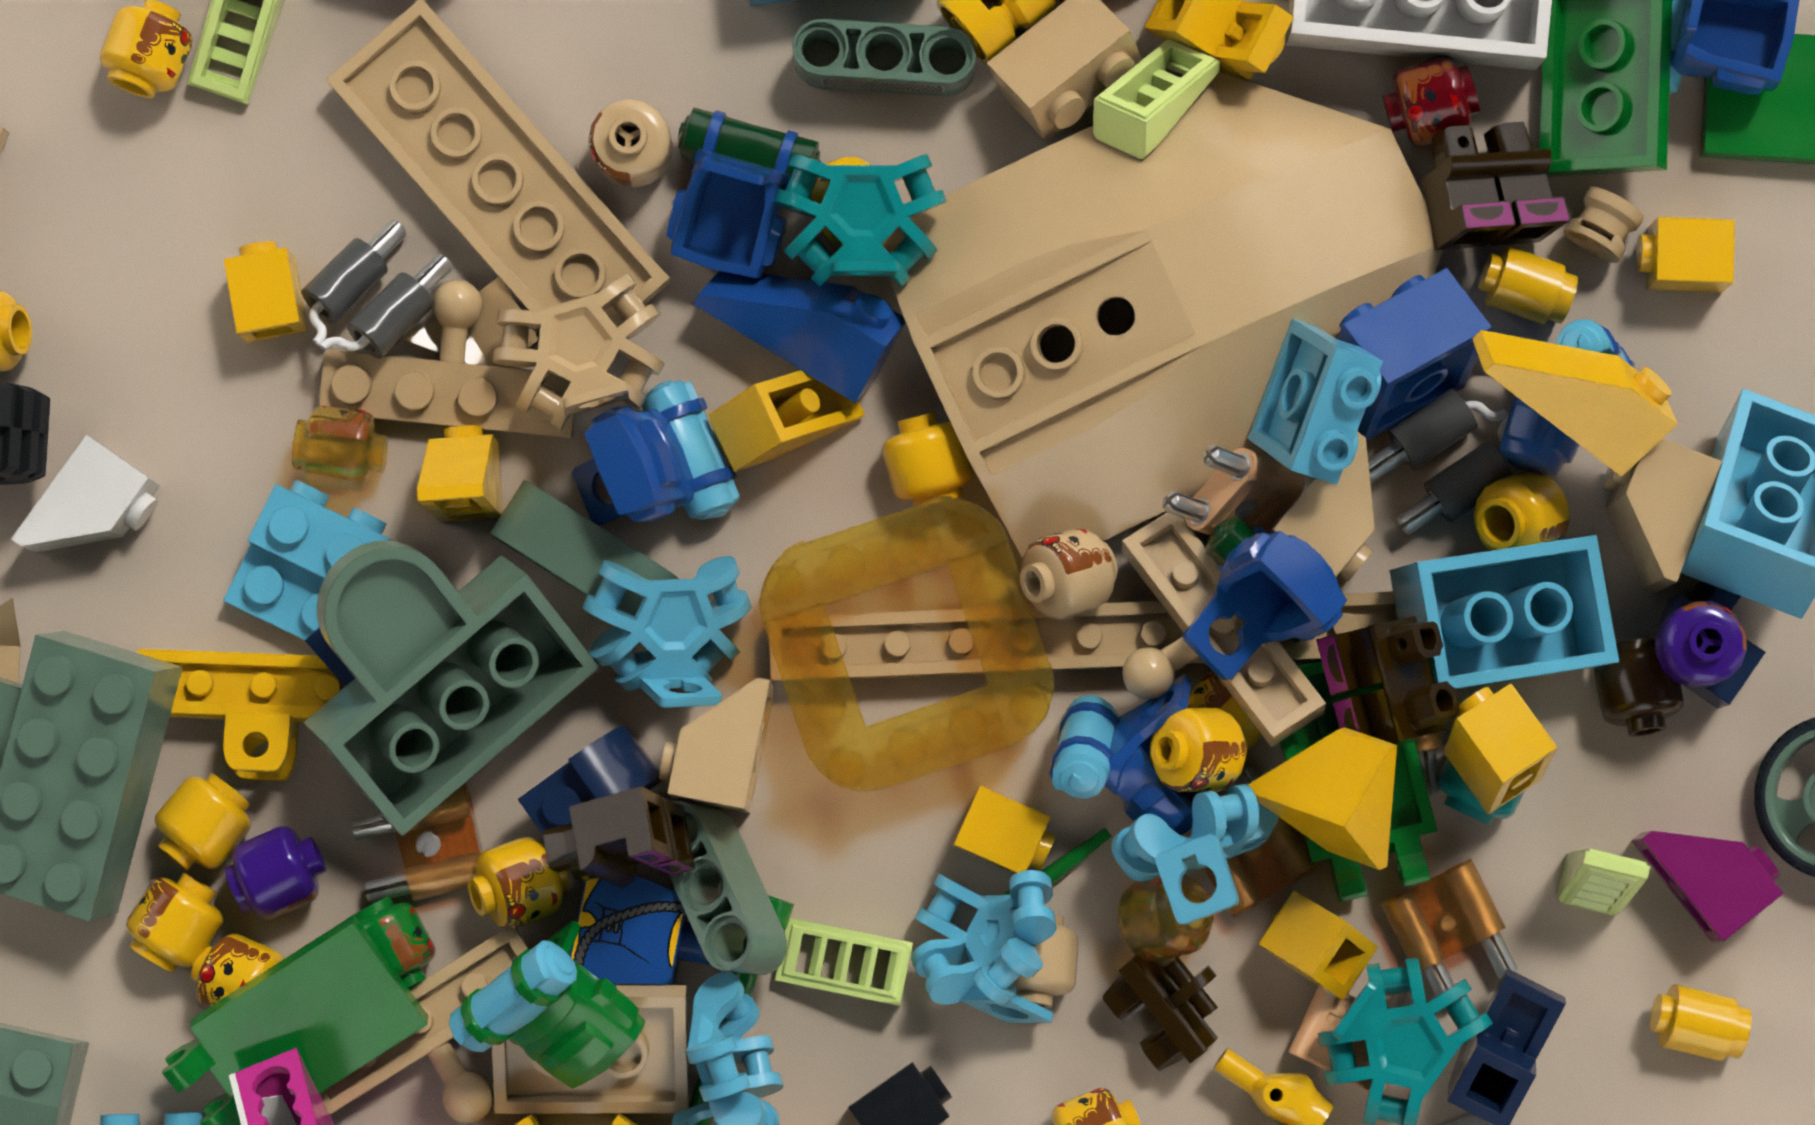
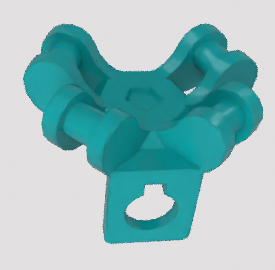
[773,154,947,287]
[1318,957,1493,1125]

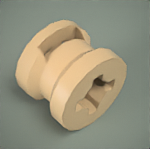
[1564,187,1644,263]

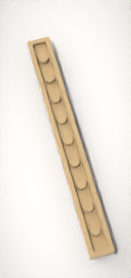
[768,591,1398,682]

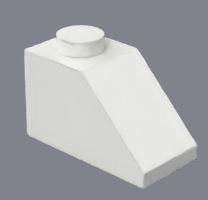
[11,435,160,553]

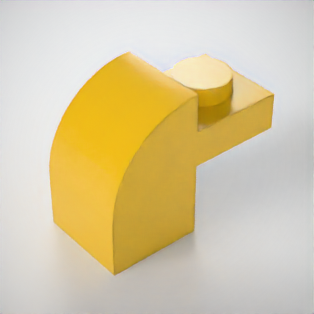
[1144,0,1294,81]

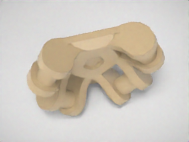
[492,274,665,431]

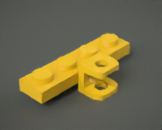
[137,649,345,782]

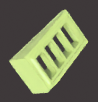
[187,0,284,104]
[1093,39,1220,159]
[1557,848,1650,915]
[775,918,913,1006]

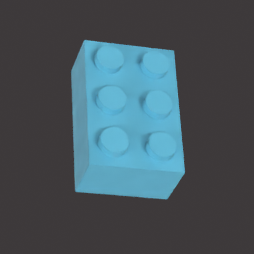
[1681,388,1815,619]
[1389,535,1619,690]

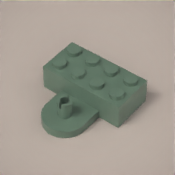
[303,540,600,836]
[0,631,183,922]

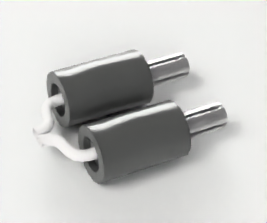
[301,220,453,359]
[1368,388,1513,535]

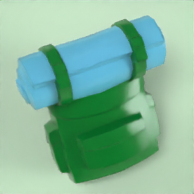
[449,919,645,1089]

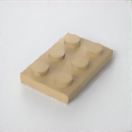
[492,985,690,1114]

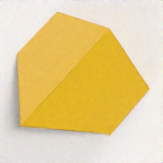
[1247,727,1397,870]

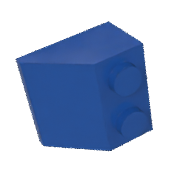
[1337,268,1492,441]

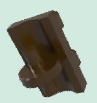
[1102,946,1218,1071]

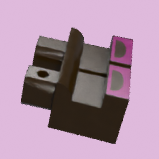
[1421,122,1570,250]
[1316,616,1460,747]
[543,786,696,888]

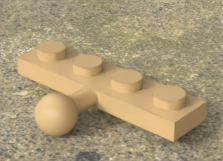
[318,280,575,438]
[1121,512,1326,747]
[320,928,530,1123]

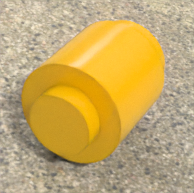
[1478,245,1578,325]
[1649,984,1752,1061]

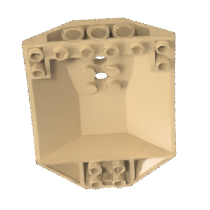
[881,72,1444,558]

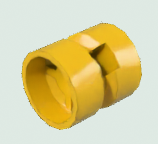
[937,0,1057,64]

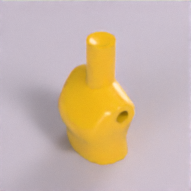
[1213,1048,1334,1125]

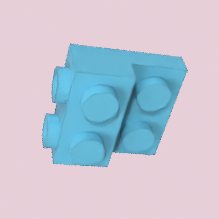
[1247,318,1383,485]
[223,479,393,640]

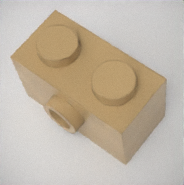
[987,0,1142,141]

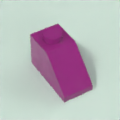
[1631,831,1784,942]

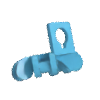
[582,556,752,708]
[1111,784,1278,925]
[911,870,1056,1023]
[672,972,783,1125]

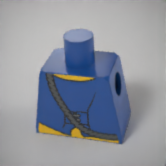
[570,875,711,985]

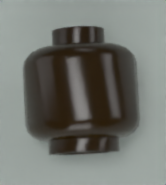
[1594,638,1684,737]

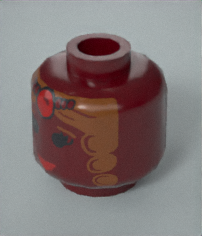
[1382,56,1481,146]

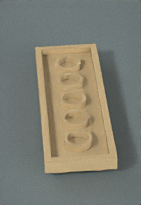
[325,0,671,327]

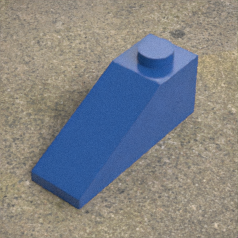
[693,271,906,403]

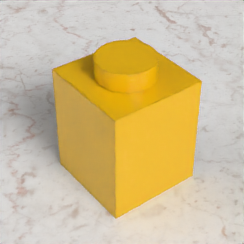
[1636,217,1735,293]
[223,241,309,343]
[953,785,1056,874]
[1258,891,1378,1001]

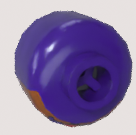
[1655,601,1747,687]
[225,826,327,920]

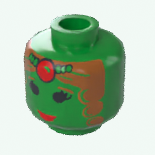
[354,896,436,989]

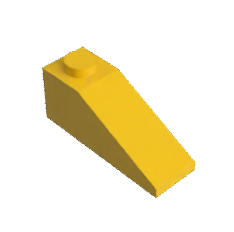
[1472,330,1678,477]
[417,425,503,522]

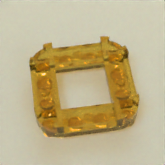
[759,496,1054,792]

